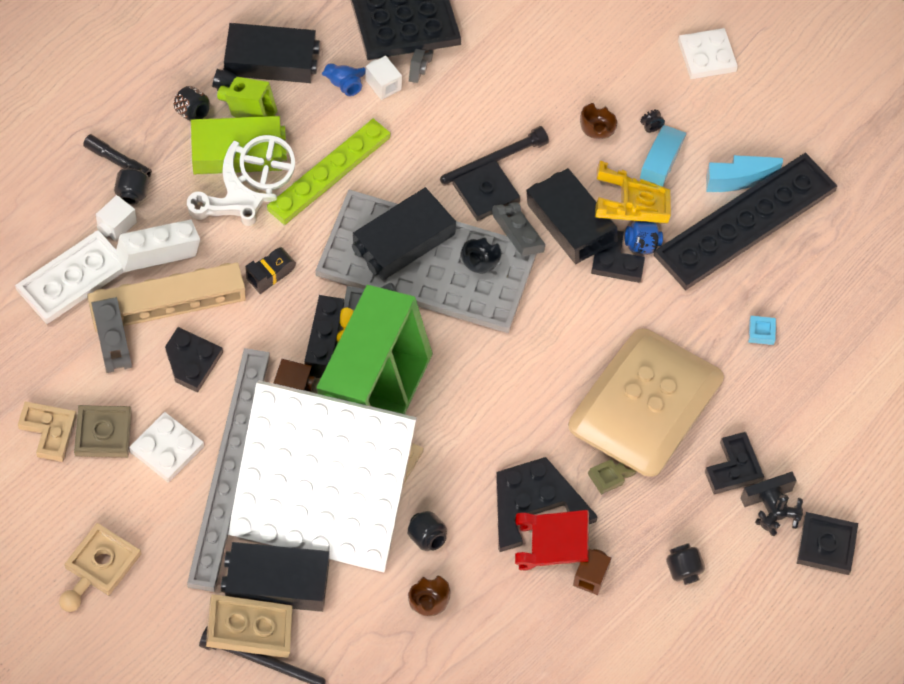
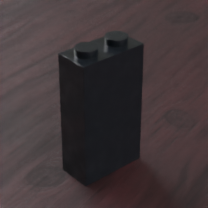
[224,23,320,83]
[526,168,618,265]
[352,187,456,281]
[221,542,329,612]

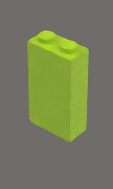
[191,116,287,175]

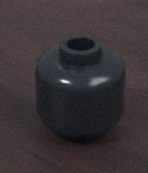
[114,165,149,204]
[407,511,447,551]
[666,543,705,585]

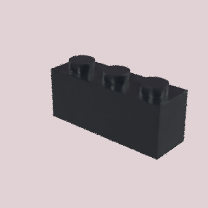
[304,295,344,379]

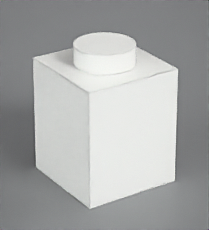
[365,56,402,100]
[96,195,137,241]

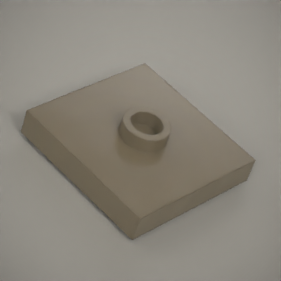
[74,405,132,458]

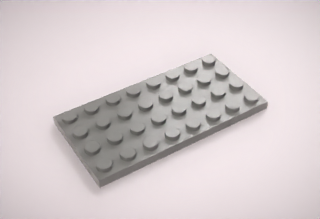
[315,190,537,333]

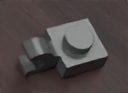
[409,49,433,83]

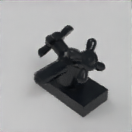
[740,472,803,536]

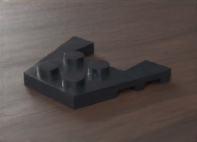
[496,457,598,552]

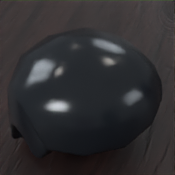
[460,237,502,274]

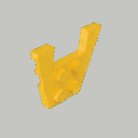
[595,161,671,223]

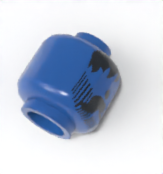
[625,221,663,254]

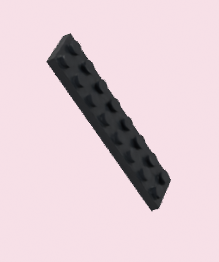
[654,152,837,291]

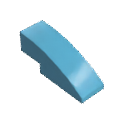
[640,125,687,187]
[706,155,783,192]

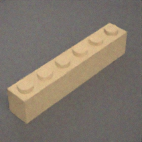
[87,262,246,332]

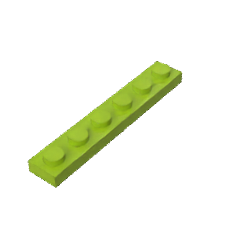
[267,118,390,225]

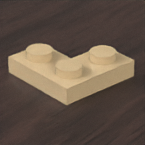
[18,401,77,462]

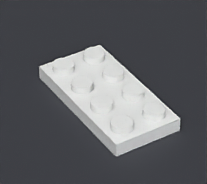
[15,230,124,325]

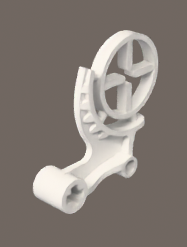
[187,135,295,226]

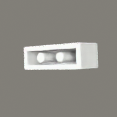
[116,219,200,272]

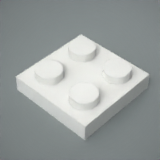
[678,28,738,79]
[129,412,204,483]

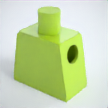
[217,77,278,118]

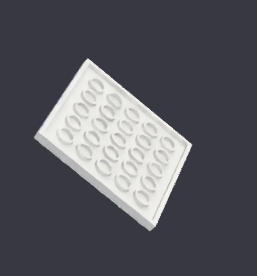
[228,380,417,572]

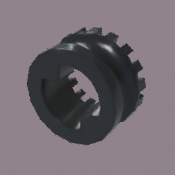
[640,109,665,133]

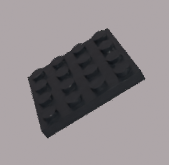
[350,0,461,60]

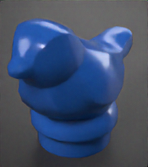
[321,63,366,96]

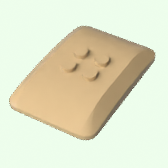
[568,328,724,477]

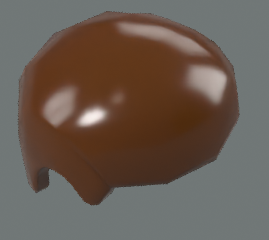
[580,103,618,139]
[408,575,450,616]

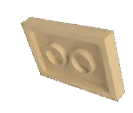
[206,594,292,658]

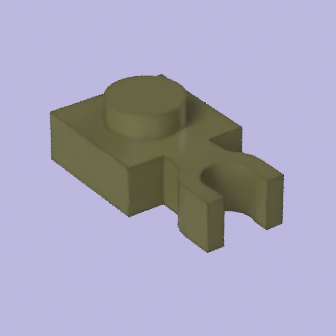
[587,459,637,495]

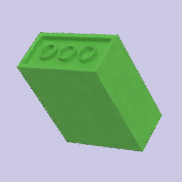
[316,285,433,415]

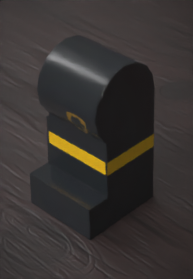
[245,247,296,294]

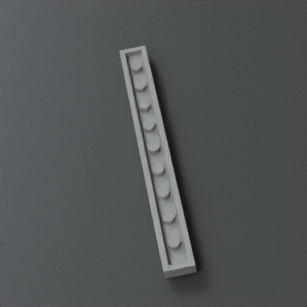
[187,348,270,592]

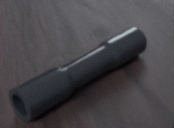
[83,134,152,177]

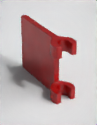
[515,510,589,571]

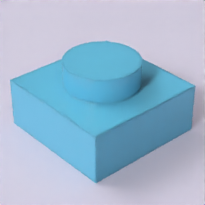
[748,316,776,345]

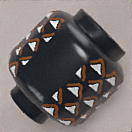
[173,86,210,122]

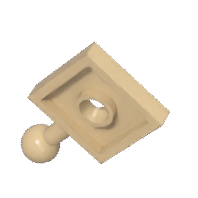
[59,523,141,612]

